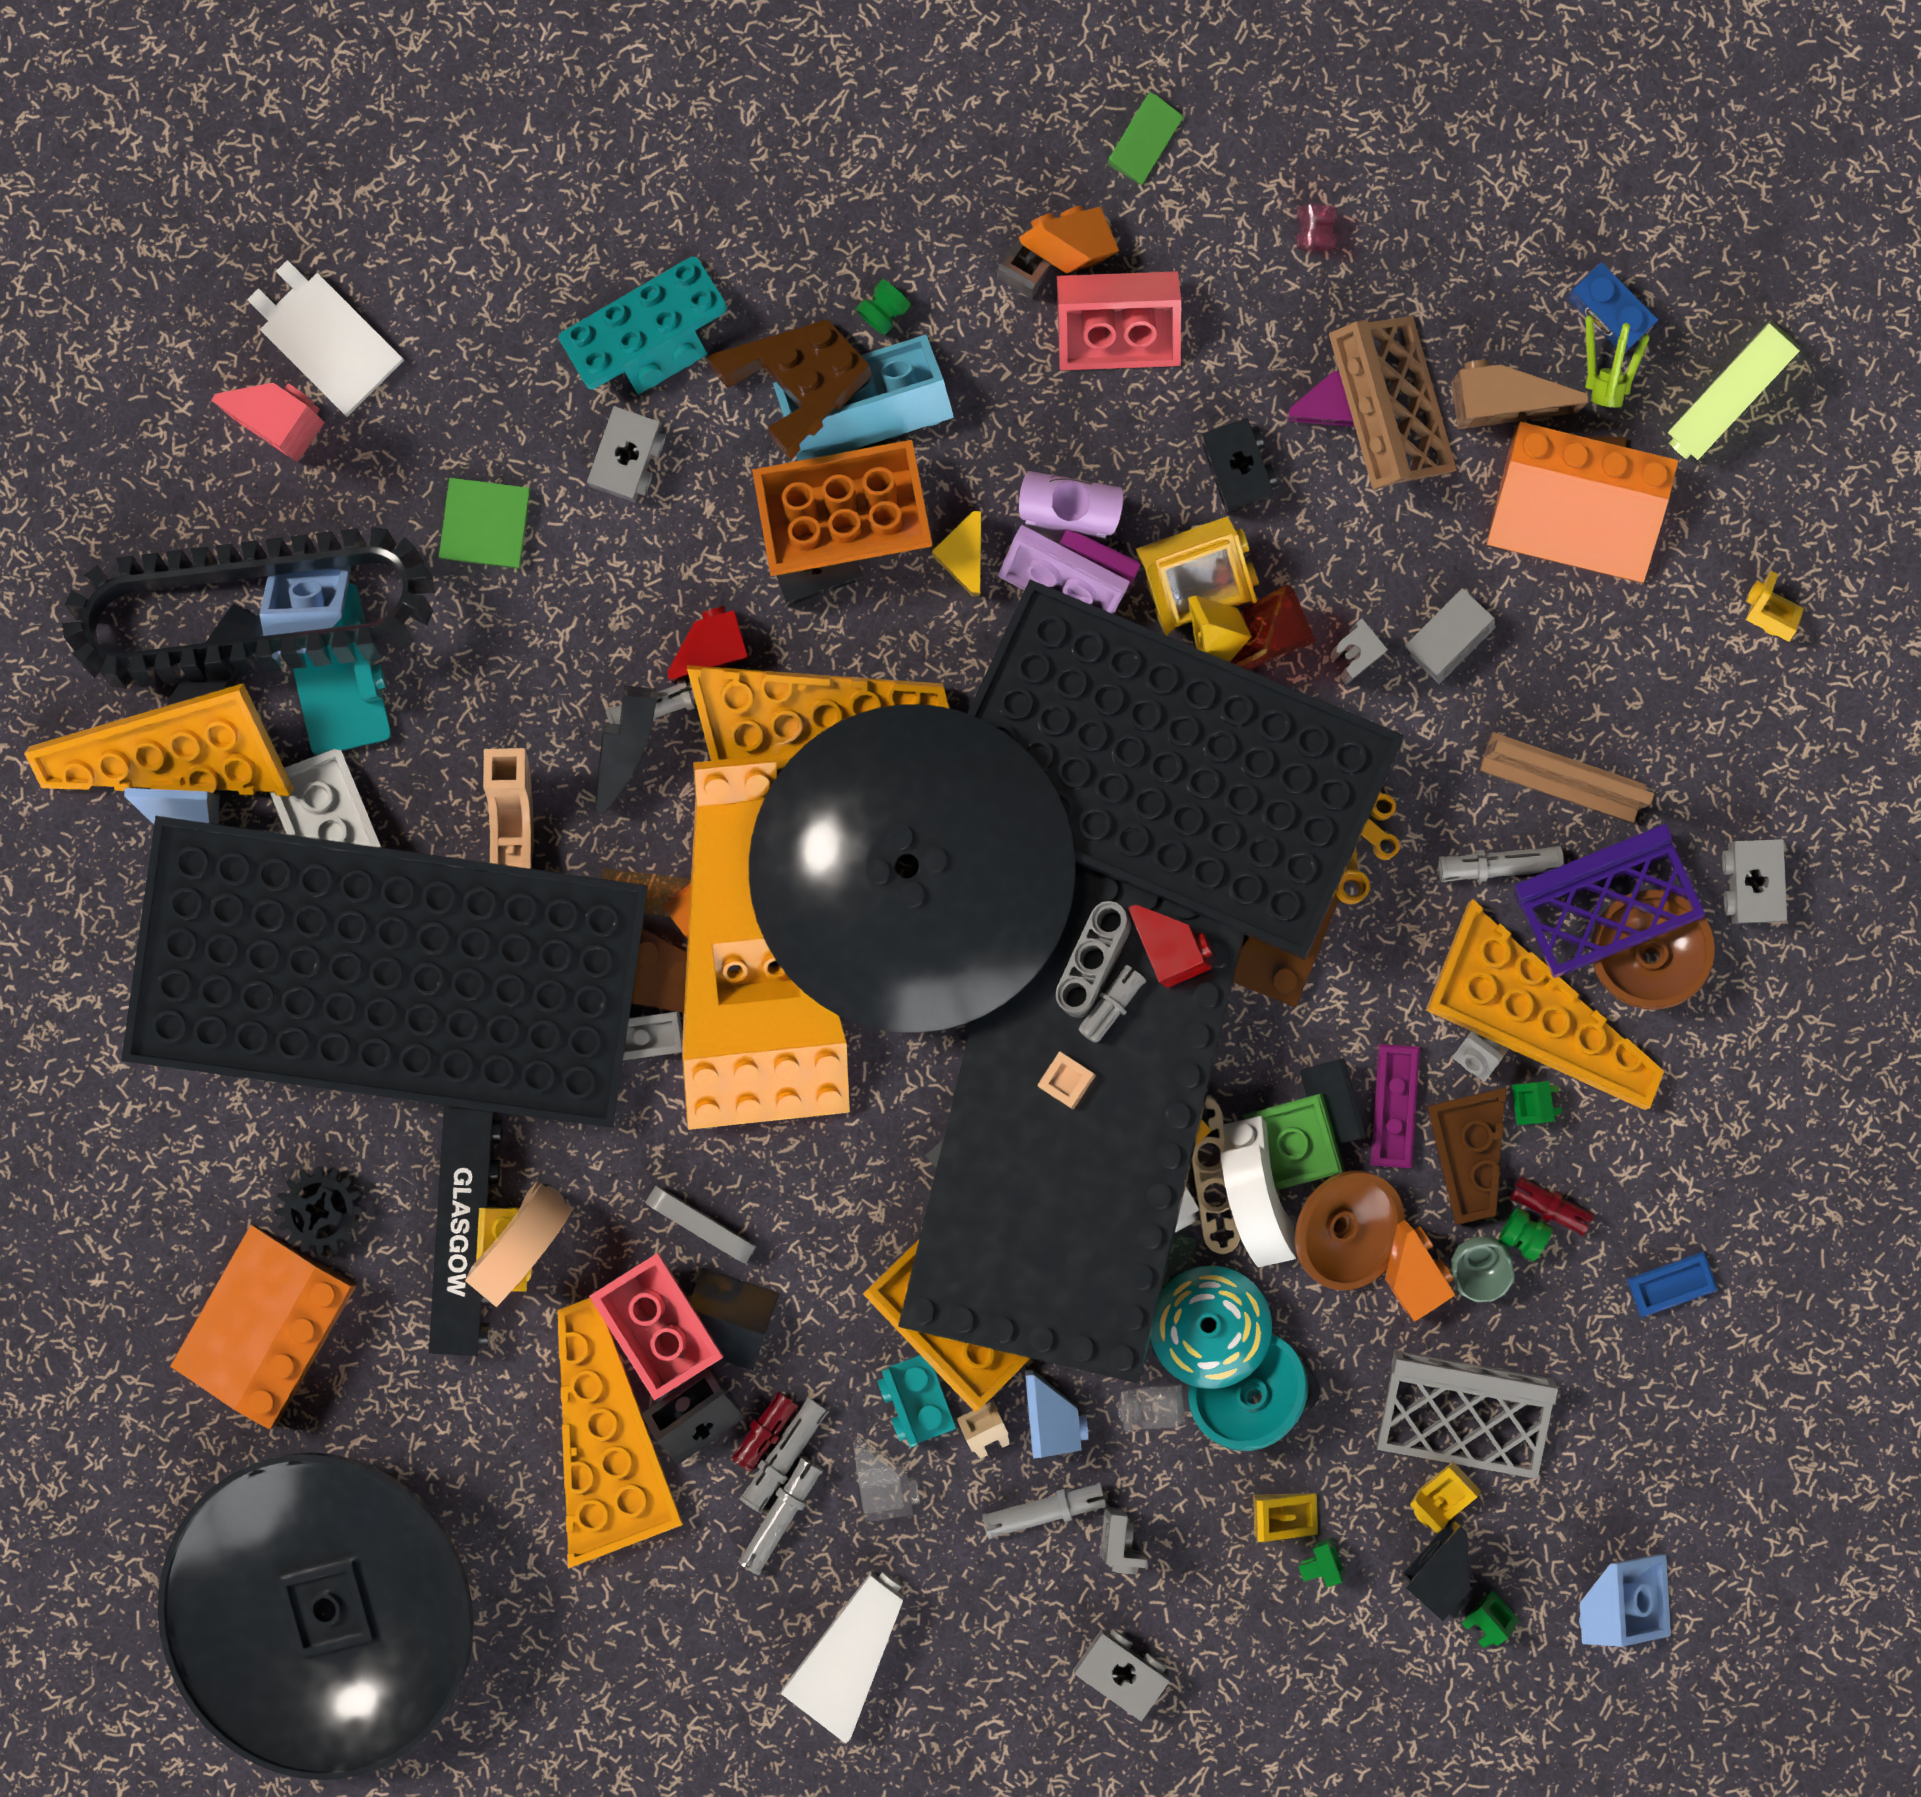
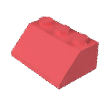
[1057,271,1181,370]
[211,383,325,463]
[589,1252,724,1401]

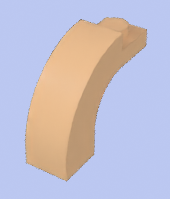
[483,748,534,868]
[465,1181,573,1307]

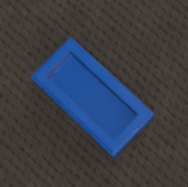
[1626,1251,1718,1318]

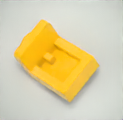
[1746,571,1804,642]
[1410,1461,1481,1534]

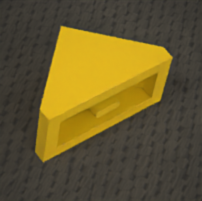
[932,511,981,596]
[1188,595,1252,662]
[1253,1493,1318,1542]

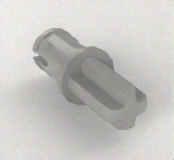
[1079,965,1146,1043]

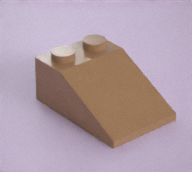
[1451,360,1588,429]

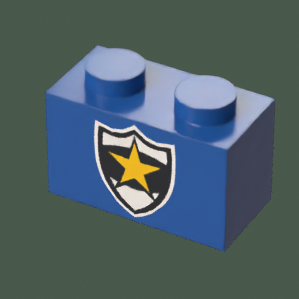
[1566,262,1658,353]

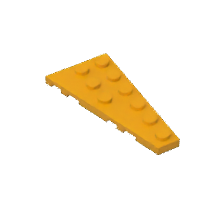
[687,665,949,769]
[24,683,294,796]
[1426,899,1664,1110]
[557,1298,683,1569]

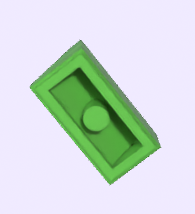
[1107,92,1184,186]

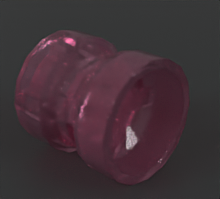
[1296,204,1337,252]

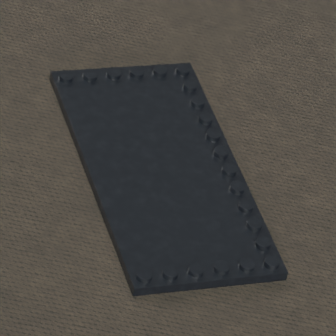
[121,815,648,1128]
[898,863,1245,1384]

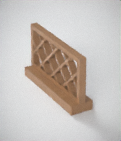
[1329,316,1457,490]
[1479,732,1654,824]

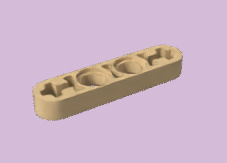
[1191,1097,1240,1254]

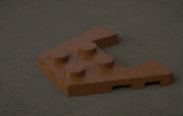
[706,319,872,459]

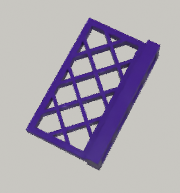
[1514,824,1705,978]

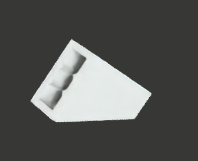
[781,1571,904,1743]

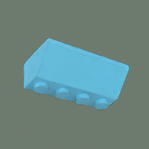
[773,334,954,461]

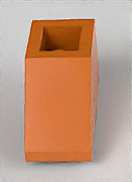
[1019,205,1119,274]
[1385,1220,1455,1322]

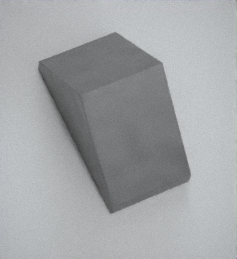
[997,225,1052,299]

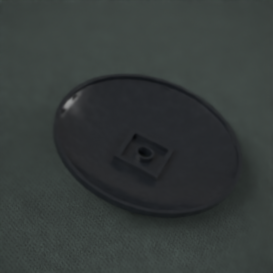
[749,704,1076,1033]
[158,1452,474,1780]

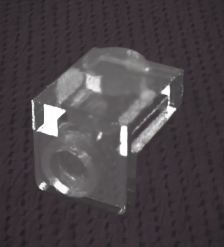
[1118,1385,1185,1432]

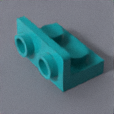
[877,1355,956,1448]

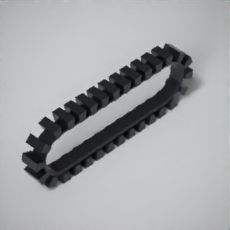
[62,527,436,689]

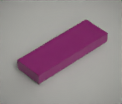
[1370,1044,1420,1168]

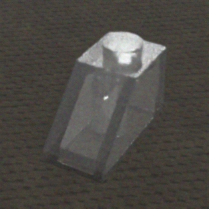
[853,1437,920,1522]

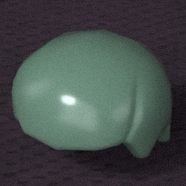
[1451,1236,1515,1302]

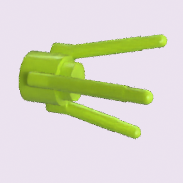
[1585,315,1649,408]

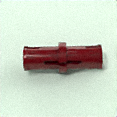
[1509,1176,1594,1236]
[730,1391,799,1473]

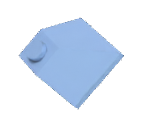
[259,566,351,654]
[124,788,220,824]
[1025,1370,1088,1458]
[1579,1554,1671,1647]

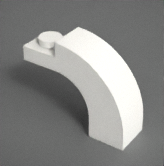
[1221,1116,1297,1267]

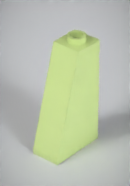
[1668,320,1801,460]

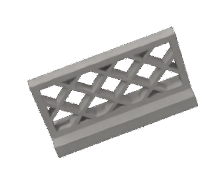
[1377,1350,1558,1479]

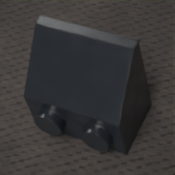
[1398,1518,1470,1621]

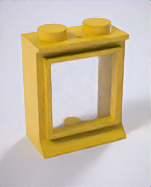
[1136,516,1259,636]

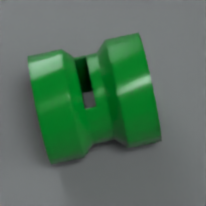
[855,279,912,336]
[1498,1207,1554,1262]

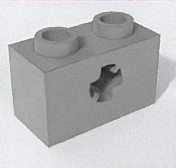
[587,406,666,503]
[1722,839,1787,924]
[1073,1629,1170,1722]

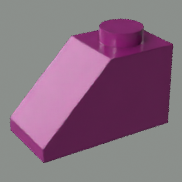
[1287,371,1355,427]

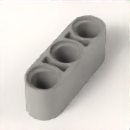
[1056,901,1132,1018]

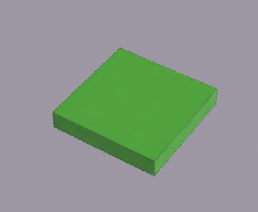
[439,478,531,569]
[1243,1093,1345,1190]

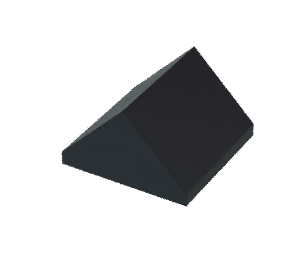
[690,1268,780,1371]

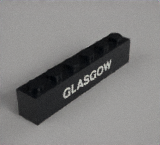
[429,1107,503,1356]

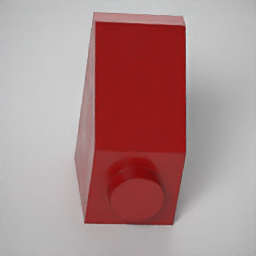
[667,606,749,683]
[1128,904,1213,988]

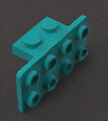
[558,257,727,395]
[293,583,391,755]

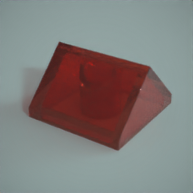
[1230,584,1316,672]

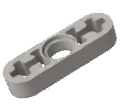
[645,1185,756,1264]

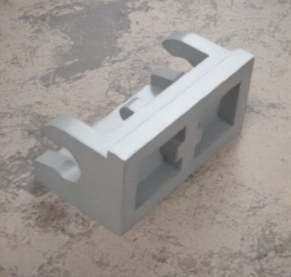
[1405,588,1496,684]
[1330,619,1388,685]

